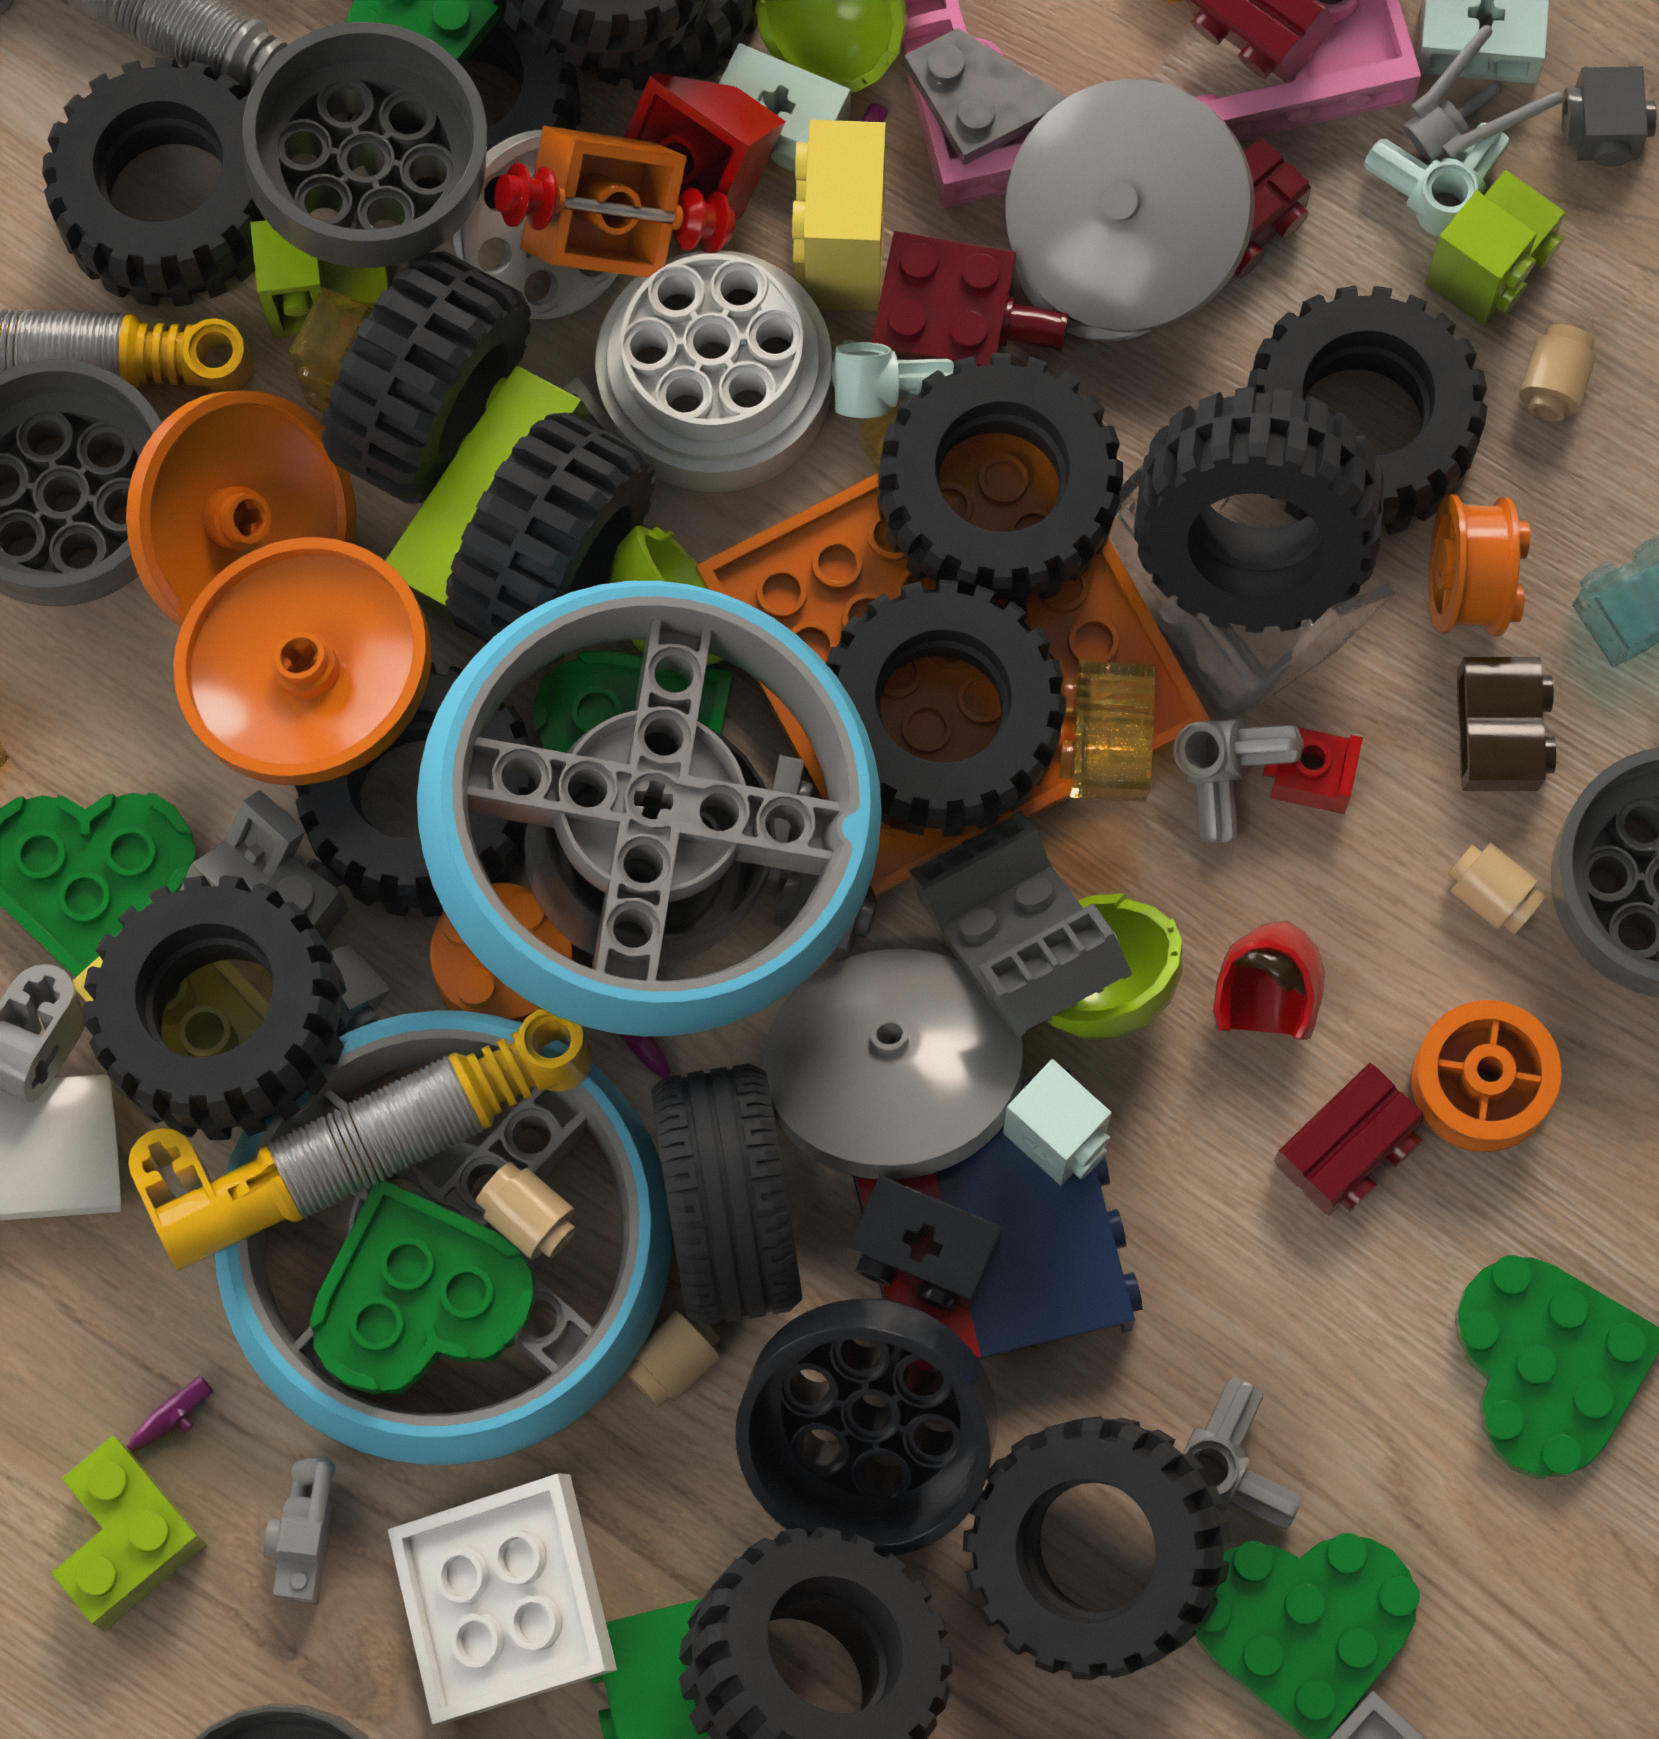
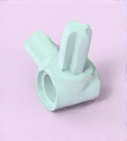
[1364,122,1509,237]
[830,340,954,418]

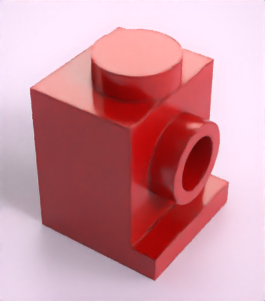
[1262,727,1363,814]

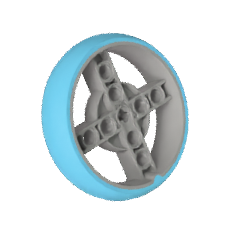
[417,581,881,1037]
[215,1010,673,1465]

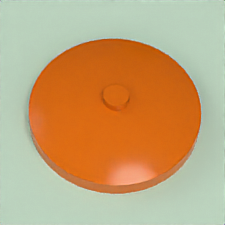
[126,391,357,627]
[173,537,432,785]

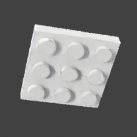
[388,1473,617,1724]

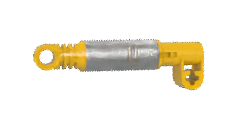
[0,308,254,392]
[128,1009,593,1271]

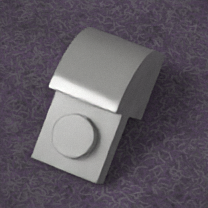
[179,789,306,891]

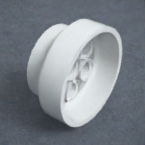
[595,250,833,492]

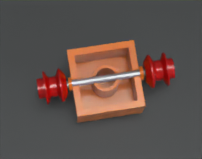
[494,125,736,278]

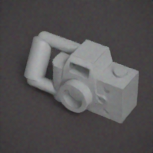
[264,1456,335,1605]

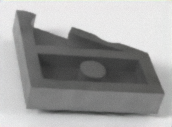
[904,28,1066,165]

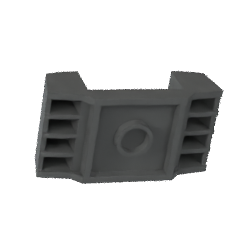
[909,810,1132,1038]

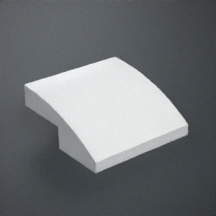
[0,1074,121,1221]

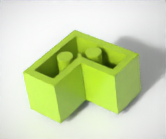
[1425,169,1565,326]
[250,215,391,338]
[51,1435,208,1632]

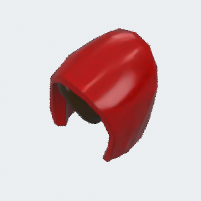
[1213,920,1325,1040]

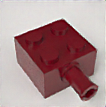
[871,231,1069,367]

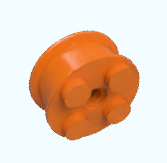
[1428,494,1531,637]
[430,883,575,1023]
[1411,1000,1562,1152]

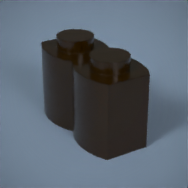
[1457,657,1556,791]

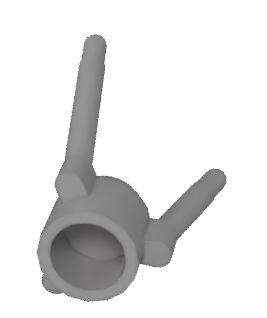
[1403,25,1563,163]

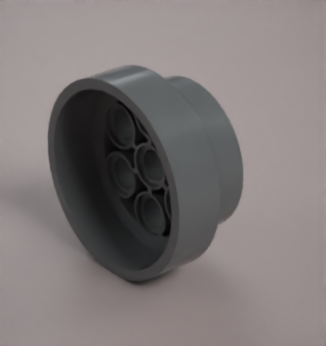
[242,22,487,268]
[0,359,162,606]
[1551,747,1659,998]

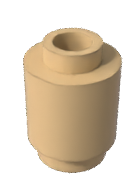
[1519,324,1596,422]
[1448,842,1546,935]
[476,1162,576,1260]
[625,1311,721,1408]

